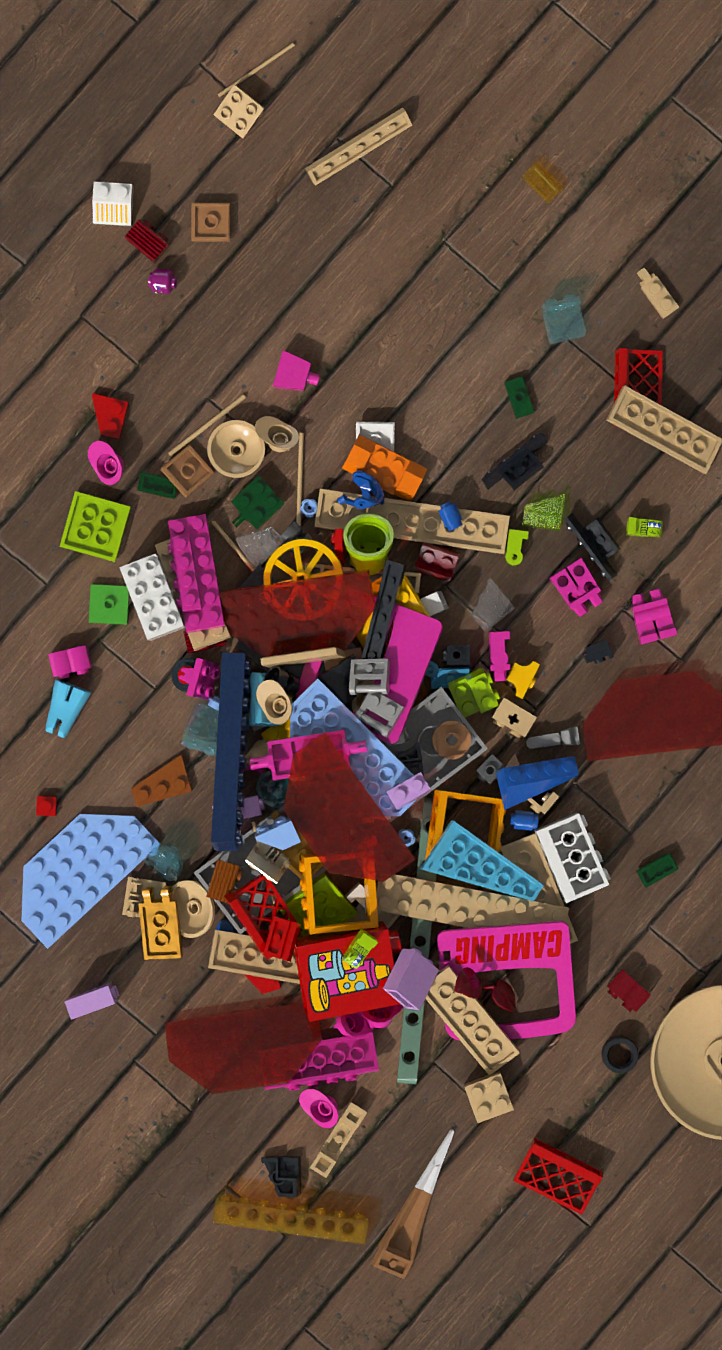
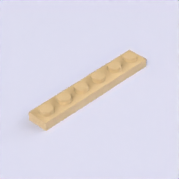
[305,108,412,186]

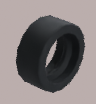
[601,1036,639,1074]

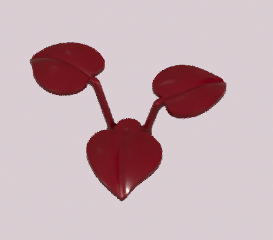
[454,967,516,1012]

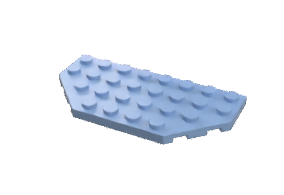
[290,679,416,817]
[21,814,160,949]

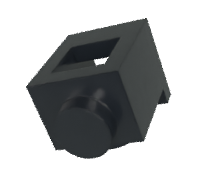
[582,639,614,664]
[443,645,470,665]

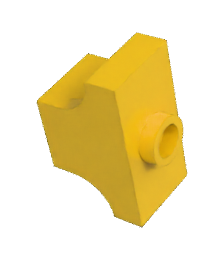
[506,661,540,699]

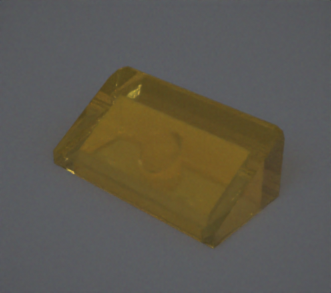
[522,162,564,204]

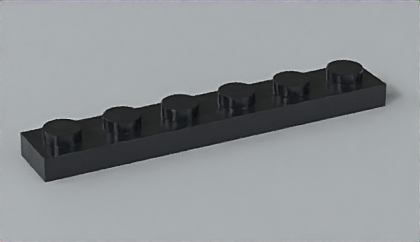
[361,559,407,659]

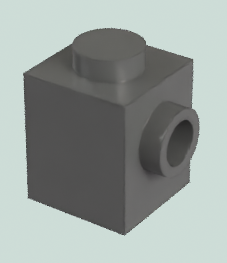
[476,754,506,784]

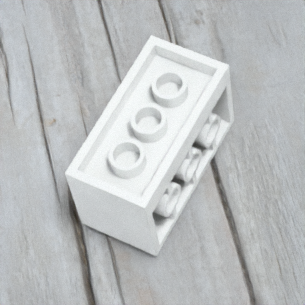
[119,554,185,641]
[534,812,610,903]

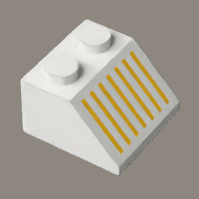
[92,182,134,226]

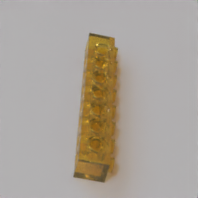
[212,1195,368,1244]

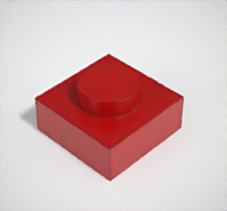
[36,796,57,816]

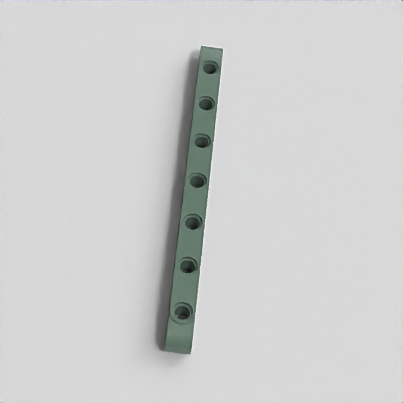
[397,797,436,1084]

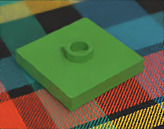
[89,584,129,625]

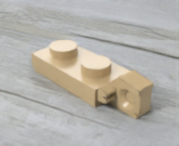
[637,268,679,319]

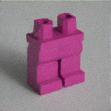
[549,558,603,617]
[631,589,677,644]
[488,631,510,681]

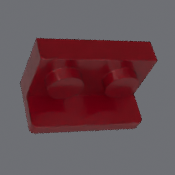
[414,542,459,581]

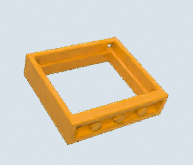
[425,790,506,860]
[299,848,379,935]

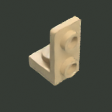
[527,791,559,814]

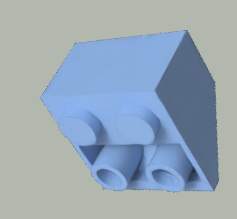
[253,815,301,850]

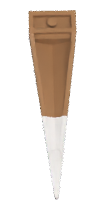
[371,1129,454,1279]

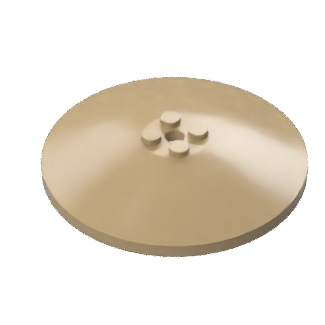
[650,985,722,1140]

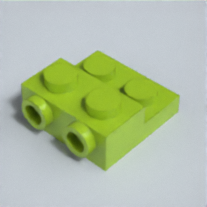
[447,668,500,718]

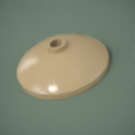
[207,420,265,478]
[172,880,215,938]

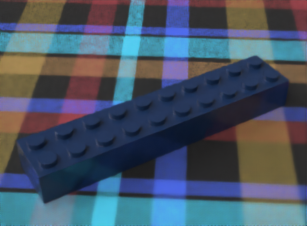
[211,653,252,851]

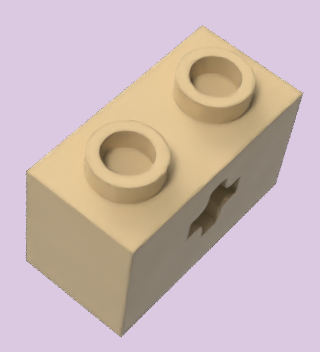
[491,698,537,738]

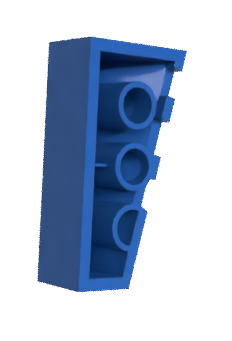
[496,756,579,810]

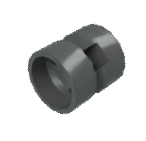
[278,521,314,555]

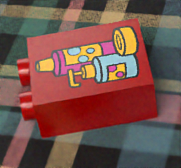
[294,921,401,1022]

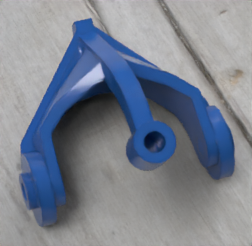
[337,470,384,510]

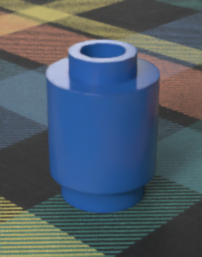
[438,501,463,531]
[510,810,538,831]

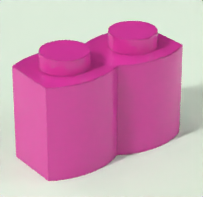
[48,645,92,680]

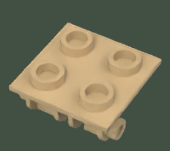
[213,84,264,138]
[245,841,291,884]
[122,877,166,917]

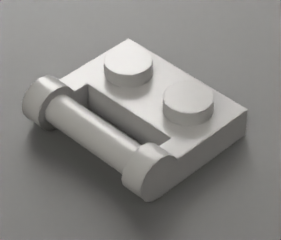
[349,659,390,695]
[355,692,405,738]

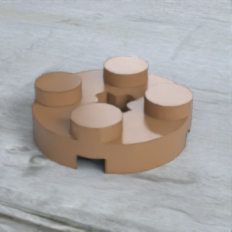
[432,721,471,759]

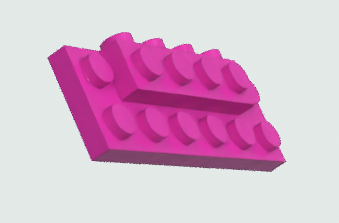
[167,514,225,633]
[259,1032,379,1091]

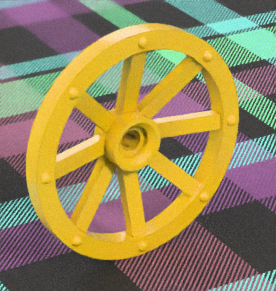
[263,539,344,620]

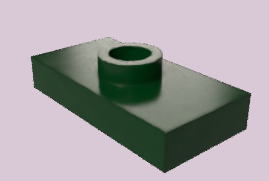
[504,377,534,419]
[137,472,177,499]
[636,852,679,888]

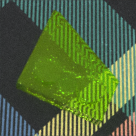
[522,494,566,531]

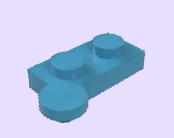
[425,661,469,689]

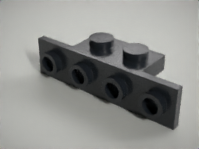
[481,432,548,491]
[564,513,621,581]

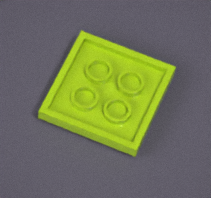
[59,491,131,562]
[279,872,358,936]

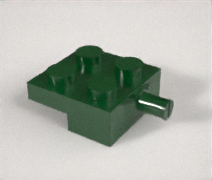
[231,476,285,530]

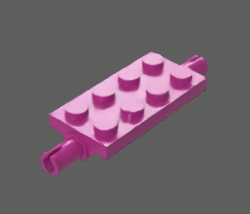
[250,730,368,780]

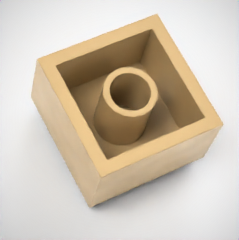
[464,1071,514,1123]

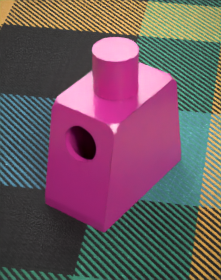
[273,351,320,391]

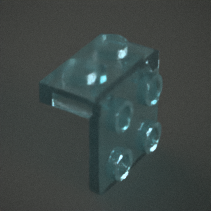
[541,294,586,344]
[181,703,219,756]

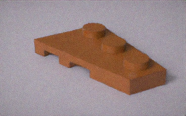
[131,754,192,807]

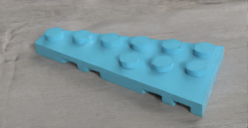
[420,820,544,901]

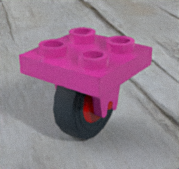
[171,658,220,701]

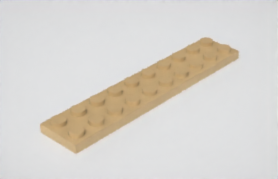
[314,489,510,554]
[376,871,569,928]

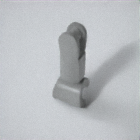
[526,726,580,749]

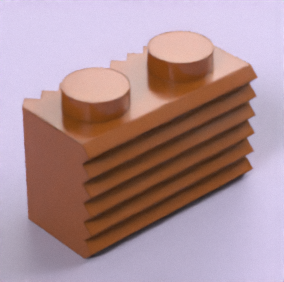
[206,859,243,903]

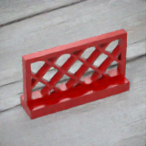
[614,348,663,427]
[224,873,303,960]
[513,1138,603,1215]

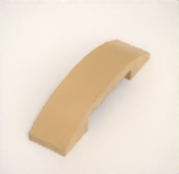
[310,1102,367,1178]

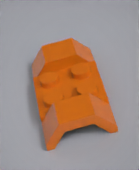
[342,434,427,502]

